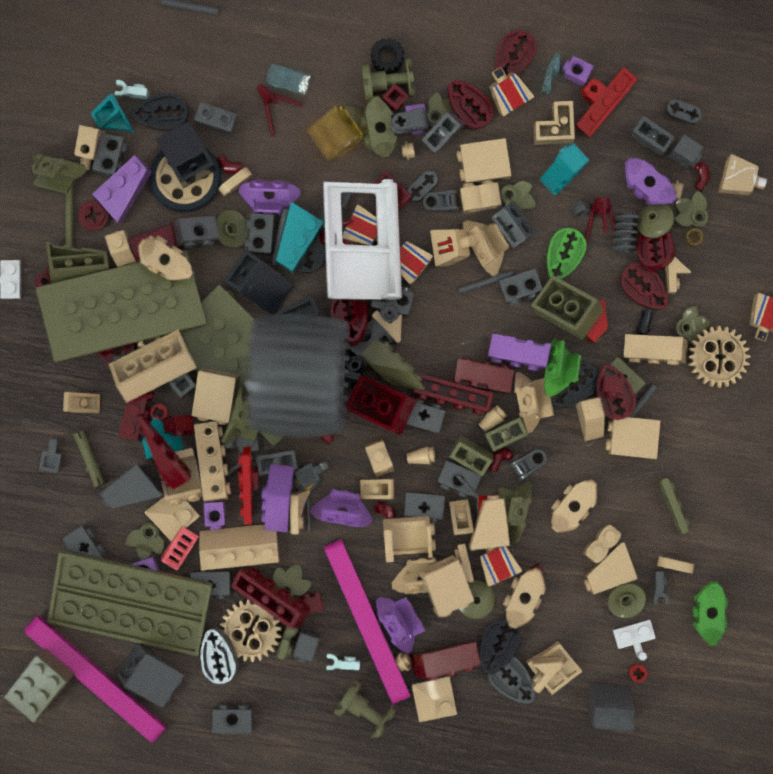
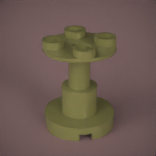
[361,58,415,102]
[333,680,396,739]

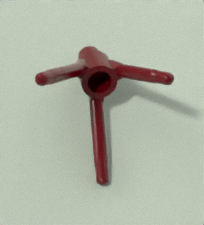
[256,84,303,136]

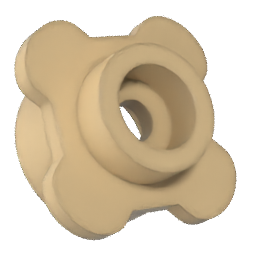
[395,652,412,671]

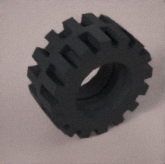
[370,38,405,74]

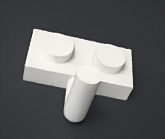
[0,260,21,299]
[613,619,656,660]

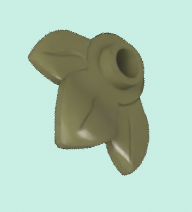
[426,93,452,127]
[500,181,536,210]
[675,191,709,227]
[675,306,711,344]
[125,523,164,560]
[273,564,311,597]

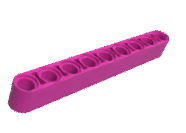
[323,539,411,704]
[24,615,167,743]

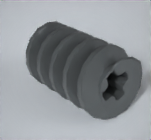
[611,212,640,254]

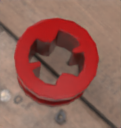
[150,404,168,421]
[629,664,647,682]

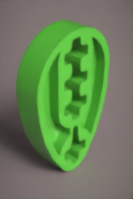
[546,228,586,280]

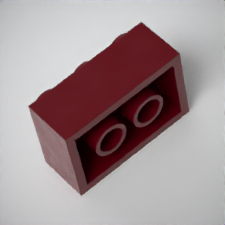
[346,374,417,435]

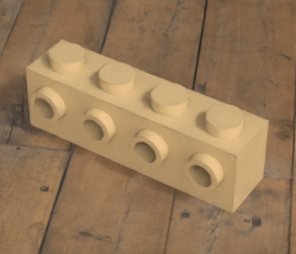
[194,421,231,503]

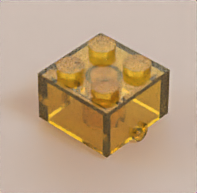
[306,106,364,161]

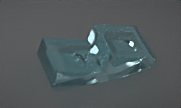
[541,53,560,95]
[265,64,310,95]

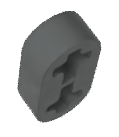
[666,99,702,125]
[408,171,438,202]

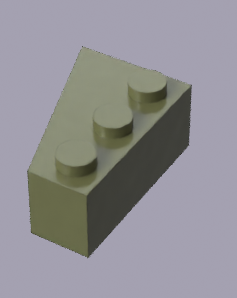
[46,241,109,284]

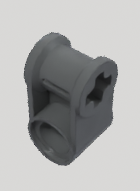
[390,108,428,134]
[422,190,459,213]
[509,450,547,481]

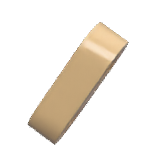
[219,167,253,197]
[657,556,695,574]

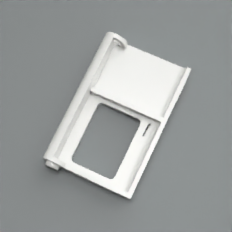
[323,179,402,300]

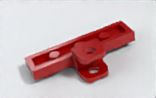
[575,67,638,138]
[238,447,259,524]

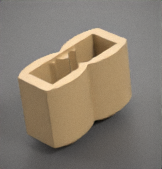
[459,180,502,213]
[583,524,621,563]

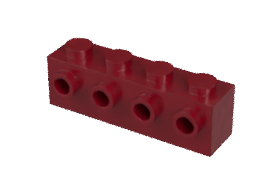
[413,373,494,415]
[118,390,155,442]
[231,567,311,629]

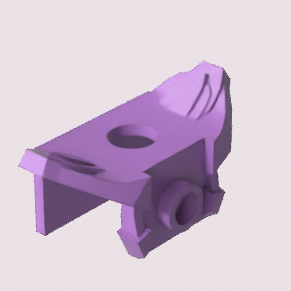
[625,157,677,205]
[239,180,301,215]
[310,488,373,527]
[375,597,425,654]

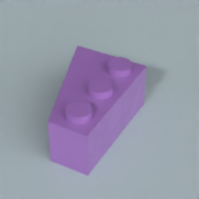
[93,155,152,224]
[487,334,551,372]
[262,464,294,532]

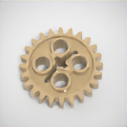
[687,326,751,388]
[220,599,283,662]

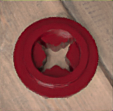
[78,200,109,230]

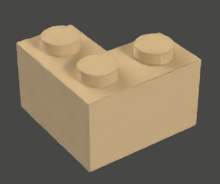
[534,101,575,145]

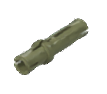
[73,430,106,488]

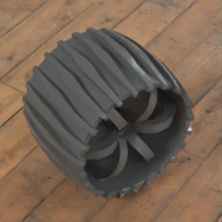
[246,314,349,437]

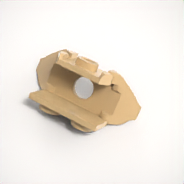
[462,220,509,276]
[138,235,194,280]
[514,372,554,433]
[551,479,597,533]
[392,558,437,594]
[503,568,546,629]

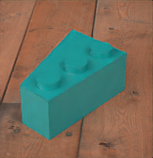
[539,143,589,196]
[276,202,324,274]

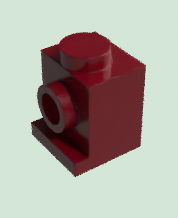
[382,83,409,112]
[600,375,625,399]
[163,415,195,437]
[300,590,324,614]

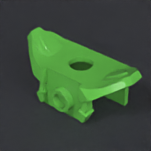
[544,338,582,397]
[692,581,728,645]

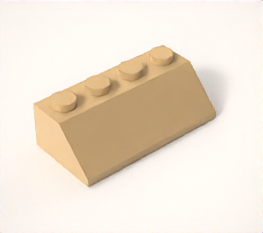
[109,329,197,403]
[199,524,280,570]

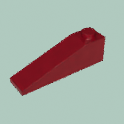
[138,413,192,490]

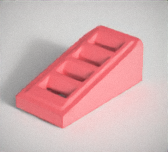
[161,526,199,570]

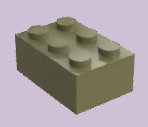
[531,275,604,340]
[4,648,75,723]

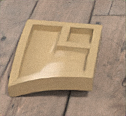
[290,490,310,534]
[144,498,201,541]
[526,641,583,695]
[412,676,457,722]

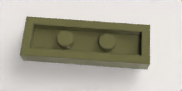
[658,477,690,534]

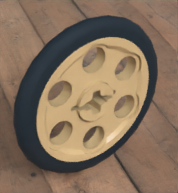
[149,148,221,212]

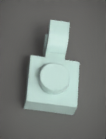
[114,80,149,100]
[326,654,360,670]

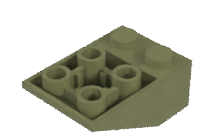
[361,338,425,390]

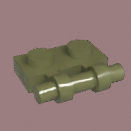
[277,627,298,660]

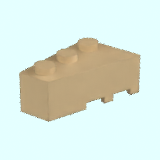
[624,334,689,365]

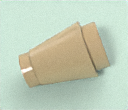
[479,405,507,432]
[407,446,436,465]

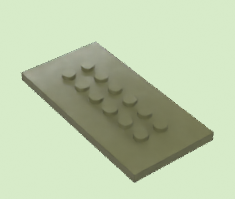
[36,251,207,363]
[180,285,284,446]
[47,550,213,656]

